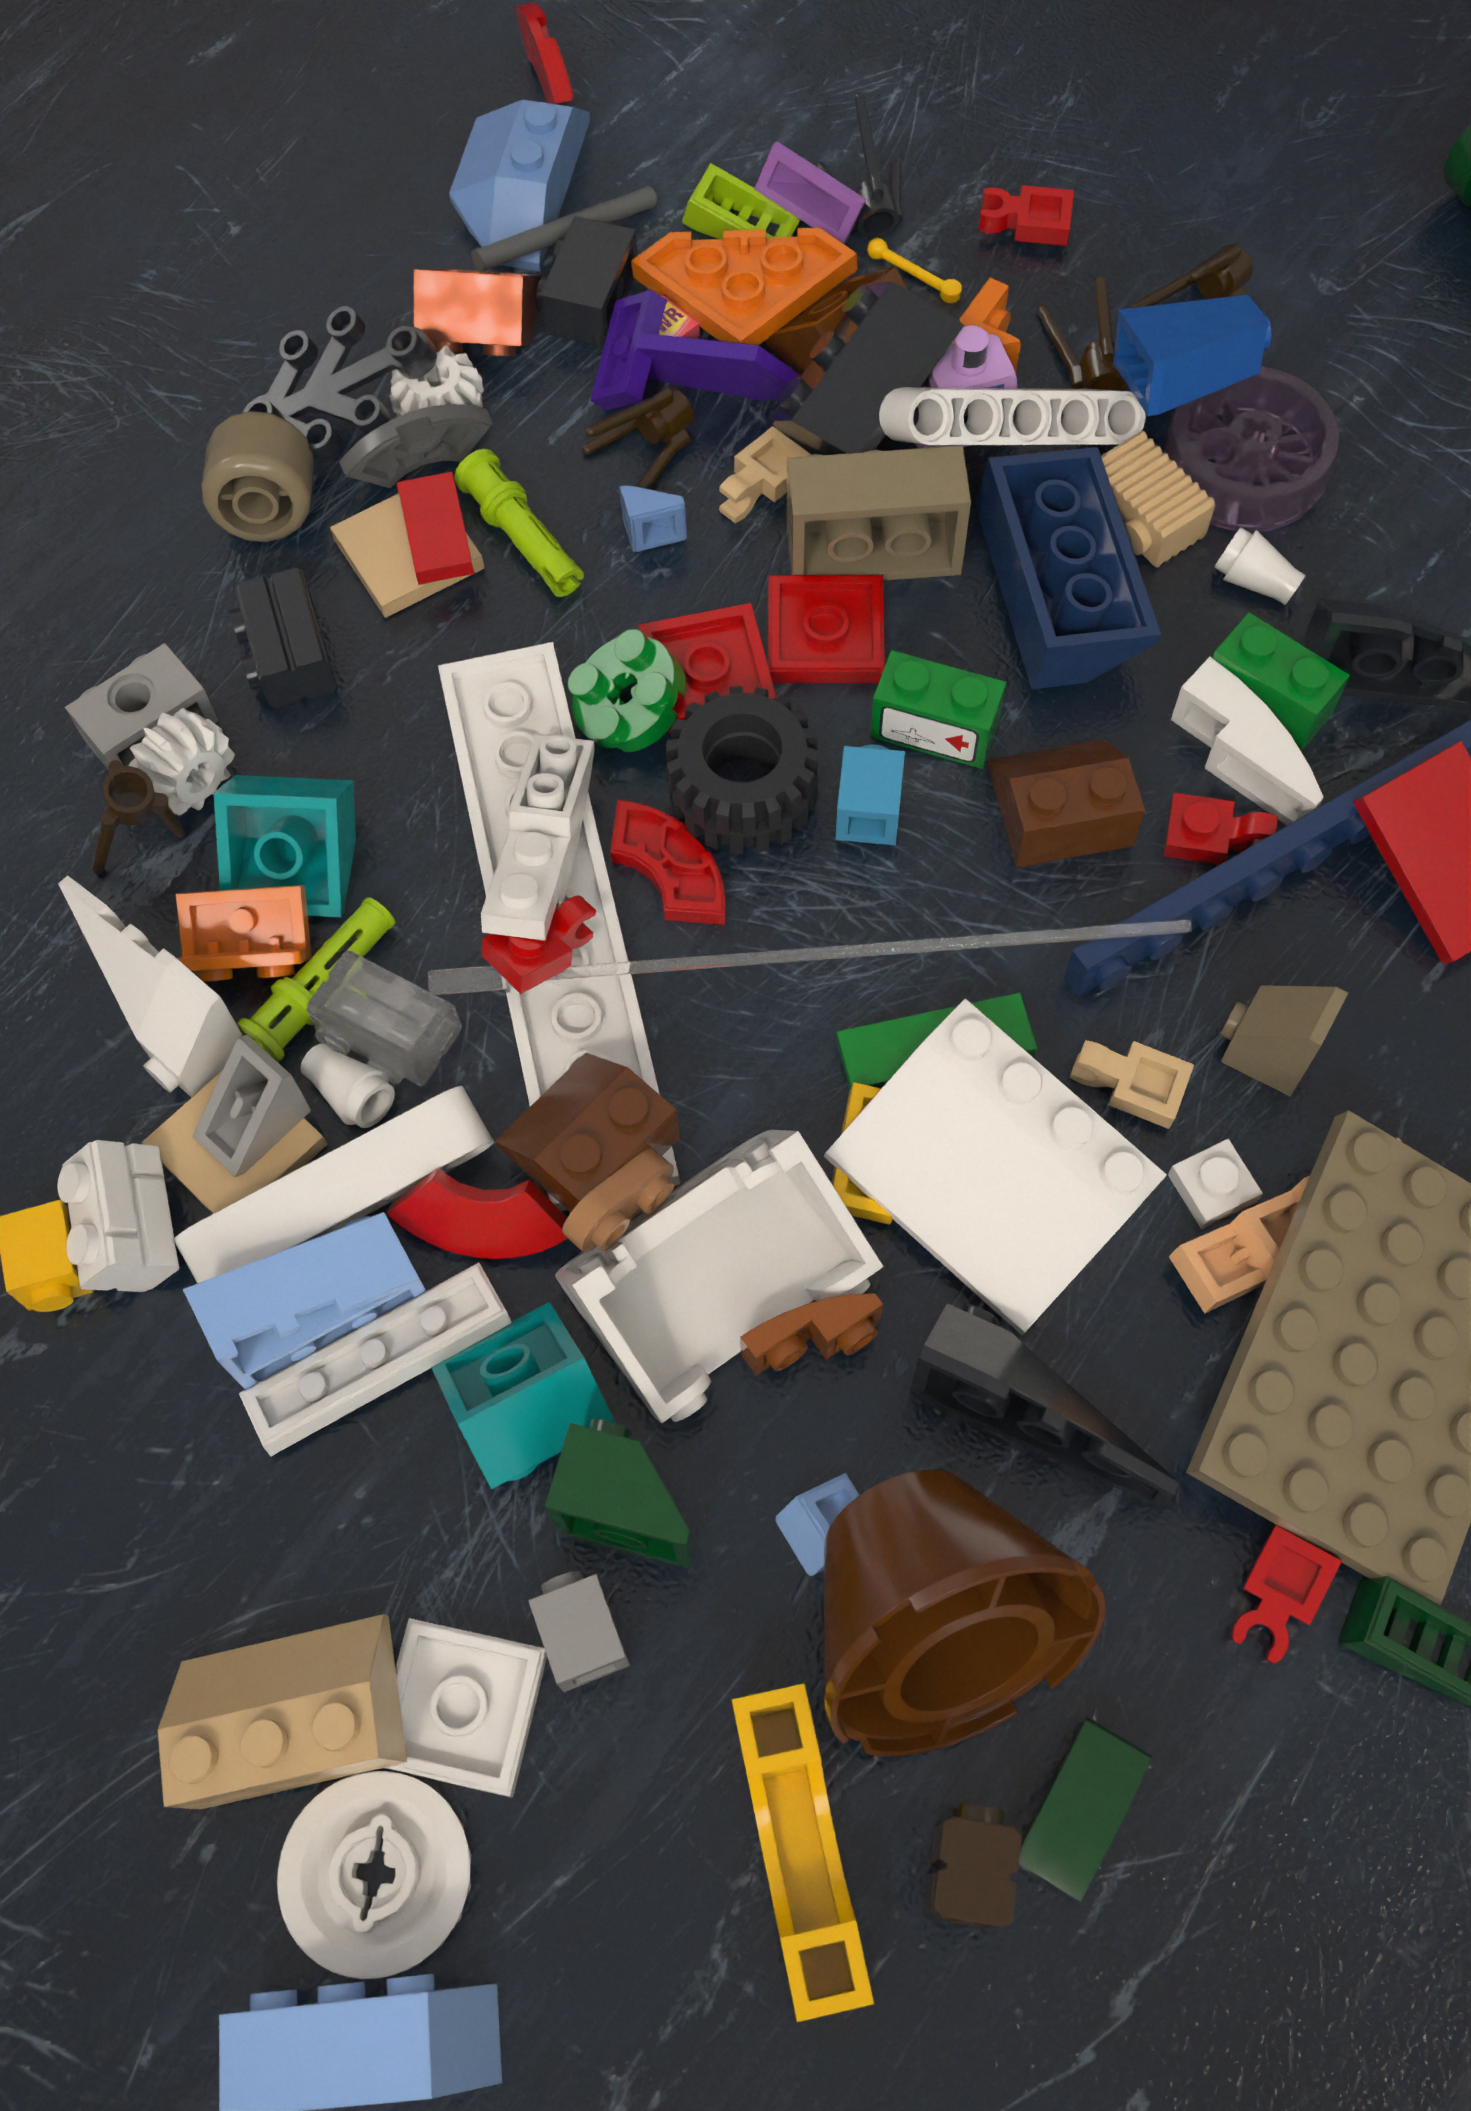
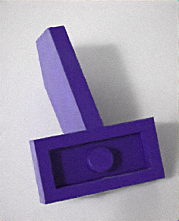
[590,289,801,411]

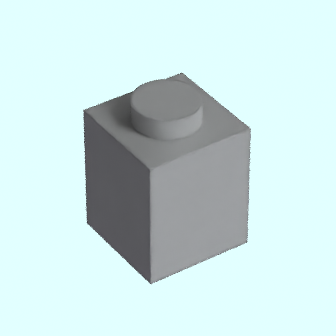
[528,1571,630,1692]

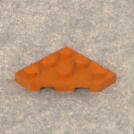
[631,227,857,345]

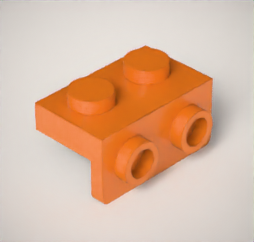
[176,885,312,982]

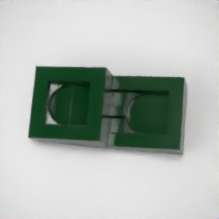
[1019,1716,1152,1901]

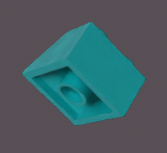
[214,775,356,917]
[431,1302,616,1489]

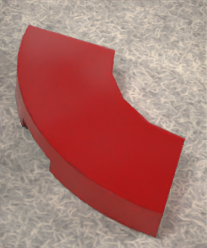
[514,2,574,105]
[610,800,726,925]
[386,1168,568,1259]

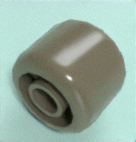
[202,411,314,542]

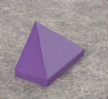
[754,141,867,244]

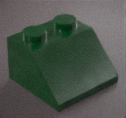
[545,1419,695,1569]

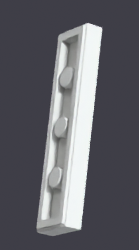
[239,1263,512,1456]

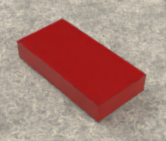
[397,472,475,585]

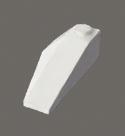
[58,875,243,1098]

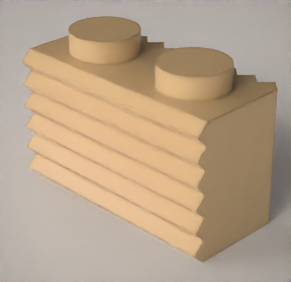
[1101,431,1215,568]

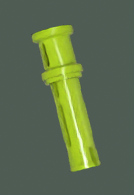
[454,449,584,597]
[236,897,396,1063]

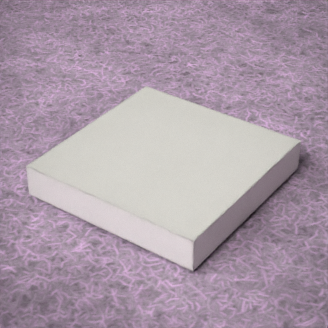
[384,1618,547,1798]

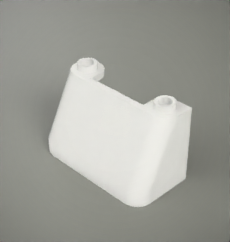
[555,1130,883,1423]

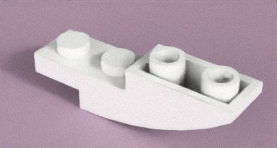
[481,734,594,940]

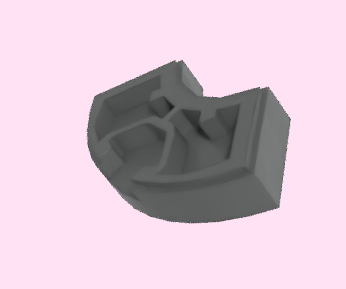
[339,404,493,488]

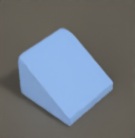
[776,1473,859,1576]

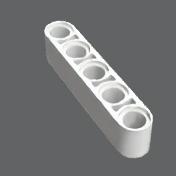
[879,387,1146,445]
[174,1086,494,1284]

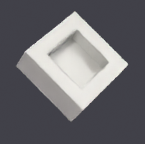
[1168,1139,1263,1230]

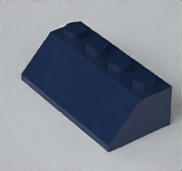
[975,447,1162,689]

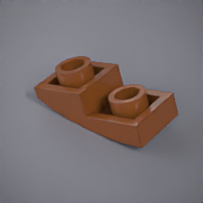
[740,1293,883,1376]

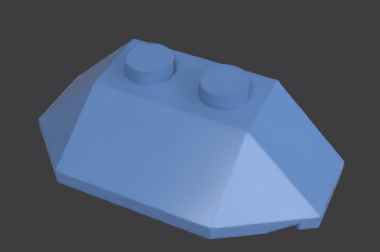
[449,100,590,271]

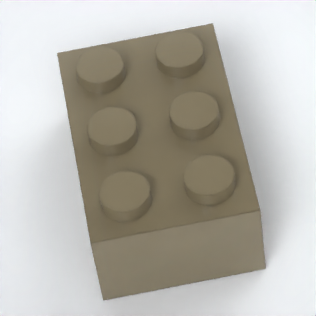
[787,445,971,581]

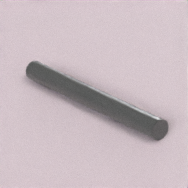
[472,186,657,272]

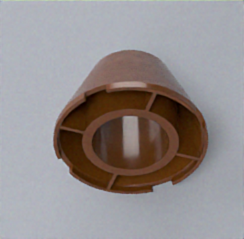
[824,1469,1106,1756]

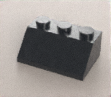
[769,282,964,455]

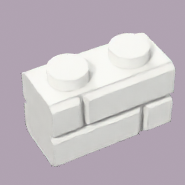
[57,1140,179,1292]

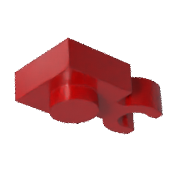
[979,185,1074,246]
[1231,1525,1342,1664]

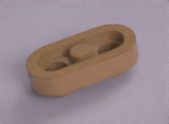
[562,1148,674,1252]

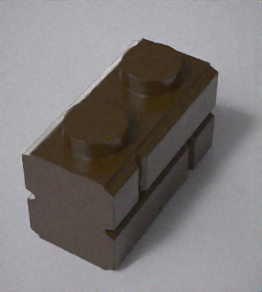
[923,1803,1022,1929]

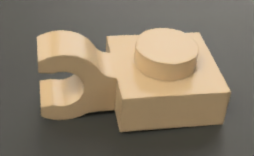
[719,426,811,523]
[1070,1040,1194,1129]

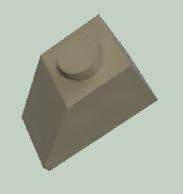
[1220,985,1348,1096]

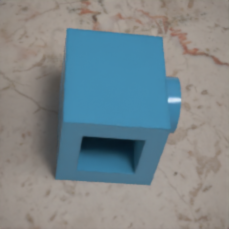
[836,745,905,845]

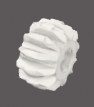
[390,345,484,417]
[128,708,235,816]

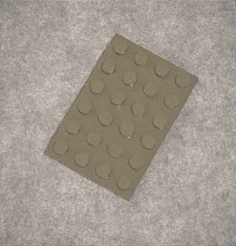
[1186,1110,1471,1605]

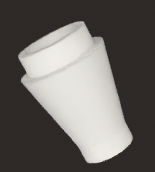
[1214,527,1306,605]
[301,1044,395,1128]

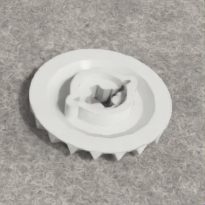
[277,1771,472,1979]

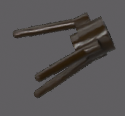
[1131,244,1253,308]
[1037,276,1128,391]
[582,386,695,489]
[92,760,186,874]

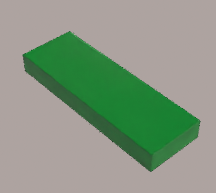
[836,993,1037,1090]

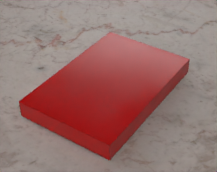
[1353,741,1471,964]

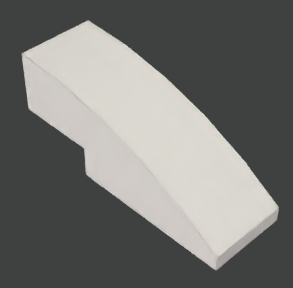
[1171,657,1324,826]

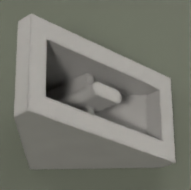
[192,1035,311,1177]

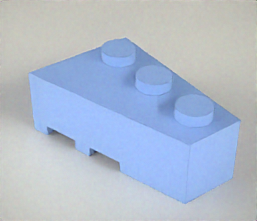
[183,1212,426,1390]
[219,1974,502,2111]

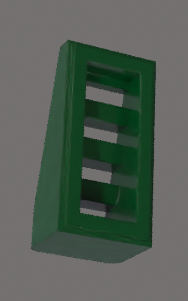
[1339,1576,1471,1707]

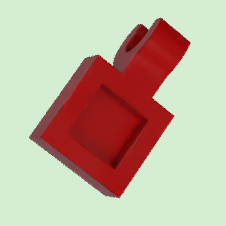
[1163,793,1278,865]
[481,895,596,994]

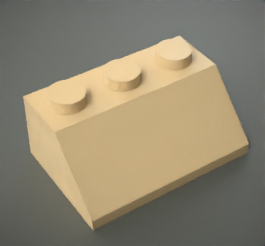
[158,1614,407,1810]

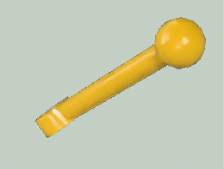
[867,238,962,303]

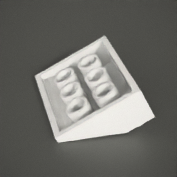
[824,999,1167,1335]

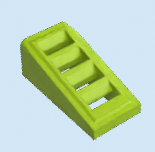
[682,163,800,239]

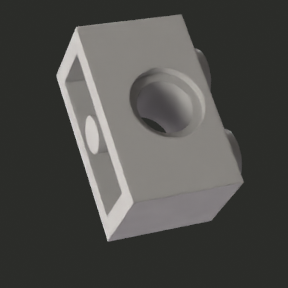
[65,643,218,770]

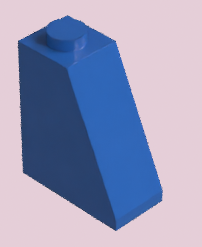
[1113,295,1272,416]

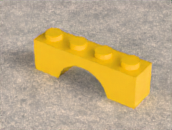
[732,1683,874,2022]

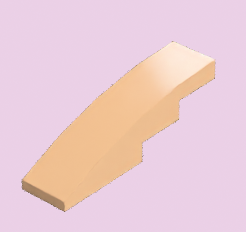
[1169,1137,1402,1313]

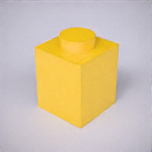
[0,1200,94,1312]

